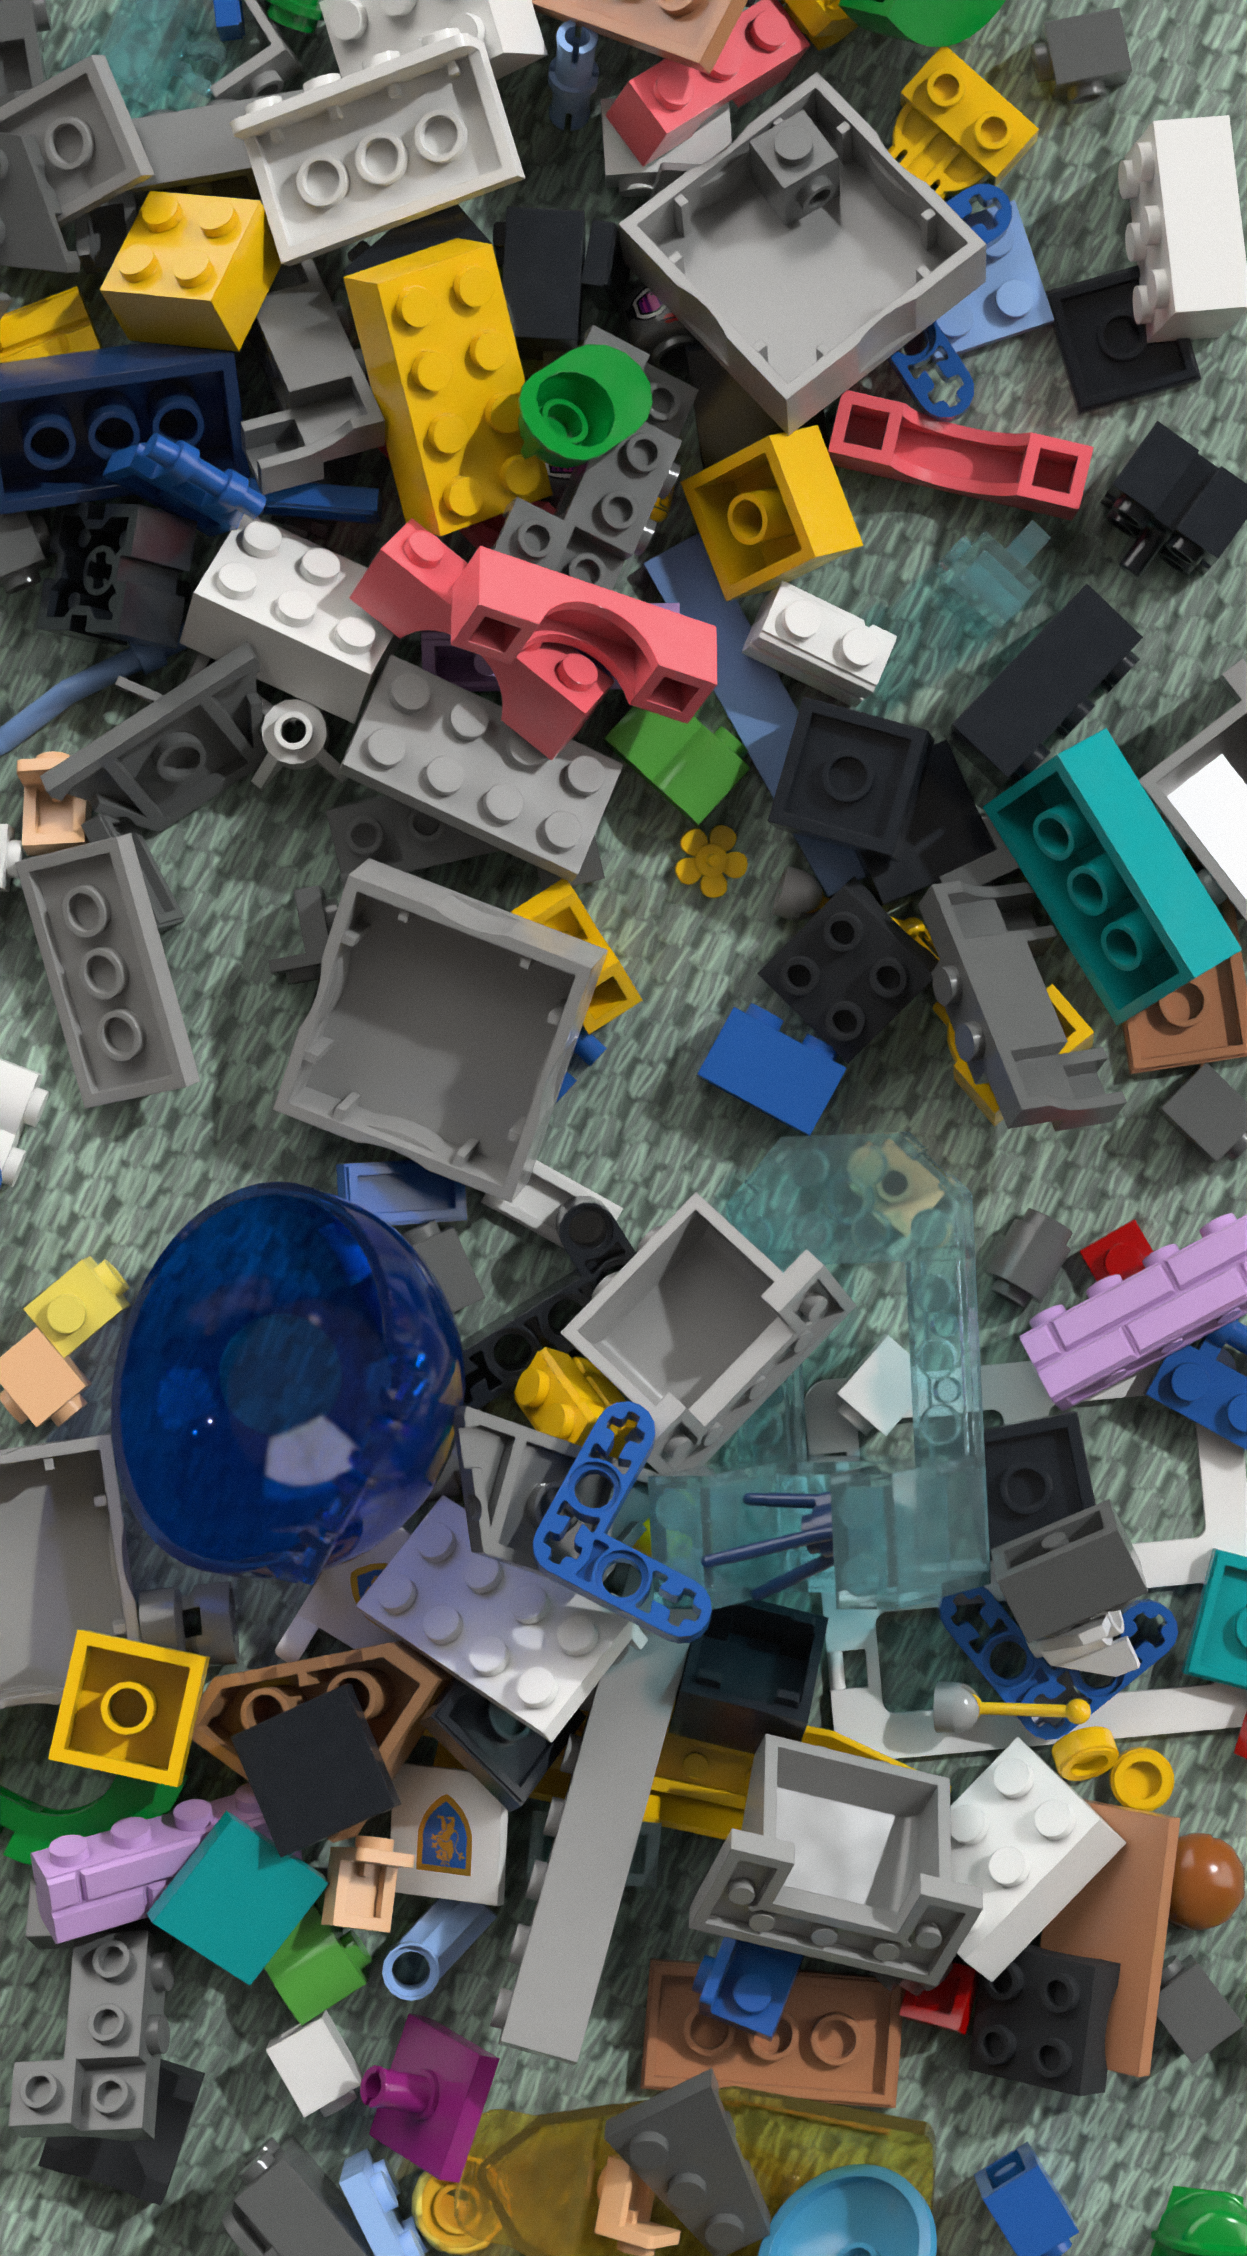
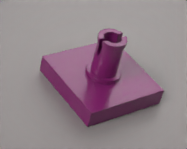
[360,2013,500,2183]

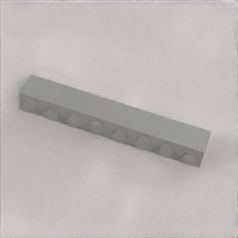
[490,1547,710,2065]

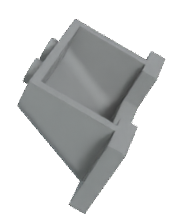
[1139,659,1247,923]
[560,1192,857,1489]
[689,1734,983,1986]

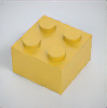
[100,191,282,352]
[680,425,863,601]
[48,1630,210,1787]

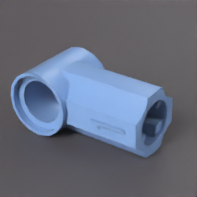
[382,1898,497,2001]

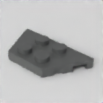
[0,132,80,273]
[40,641,265,832]
[452,1406,681,1582]

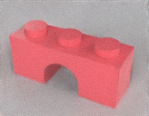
[605,0,811,167]

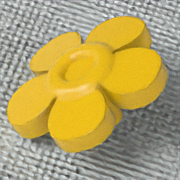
[675,825,748,898]

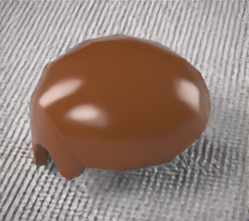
[1168,1833,1245,1931]

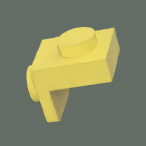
[23,1256,131,1358]

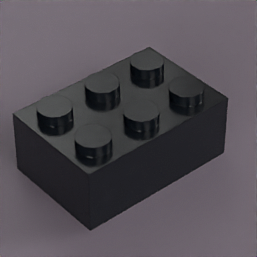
[944,584,1143,789]

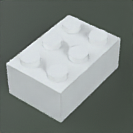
[319,0,548,80]
[1118,115,1247,343]
[179,514,402,724]
[950,1737,1127,1982]

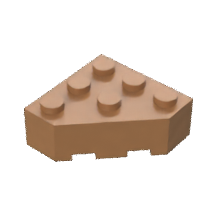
[192,1641,453,1843]

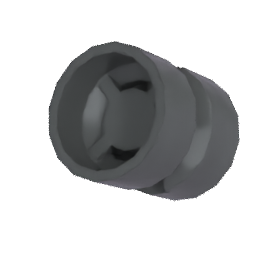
[139,1581,240,1667]

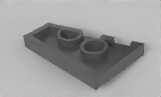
[604,2068,771,2256]

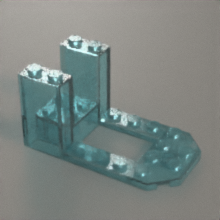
[648,1131,991,1610]

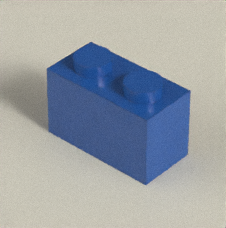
[697,1003,847,1137]
[973,2141,1079,2256]

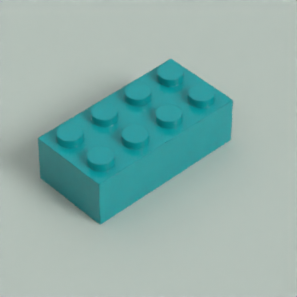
[983,728,1243,1026]

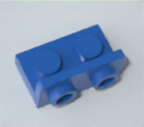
[692,1937,805,2042]

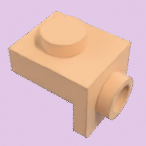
[17,751,92,856]
[321,1836,415,1933]
[594,2154,681,2256]

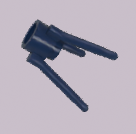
[701,1489,867,1601]

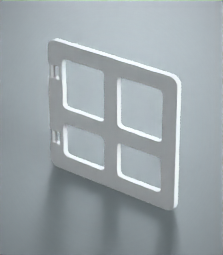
[804,1345,1247,1759]

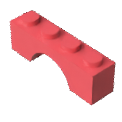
[828,390,1094,521]
[349,518,615,761]
[451,546,717,724]

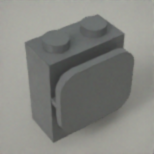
[221,2134,375,2256]

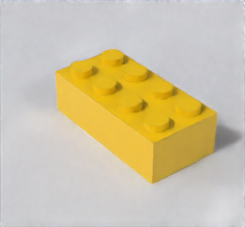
[343,238,553,536]

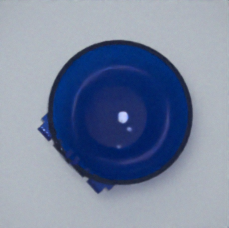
[111,1181,466,1585]

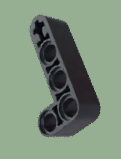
[428,1196,636,1416]

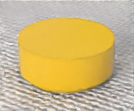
[1051,1726,1119,1781]
[1109,1746,1174,1812]

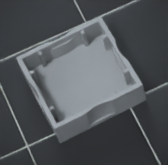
[619,72,987,436]
[273,858,608,1203]
[0,1433,141,1709]

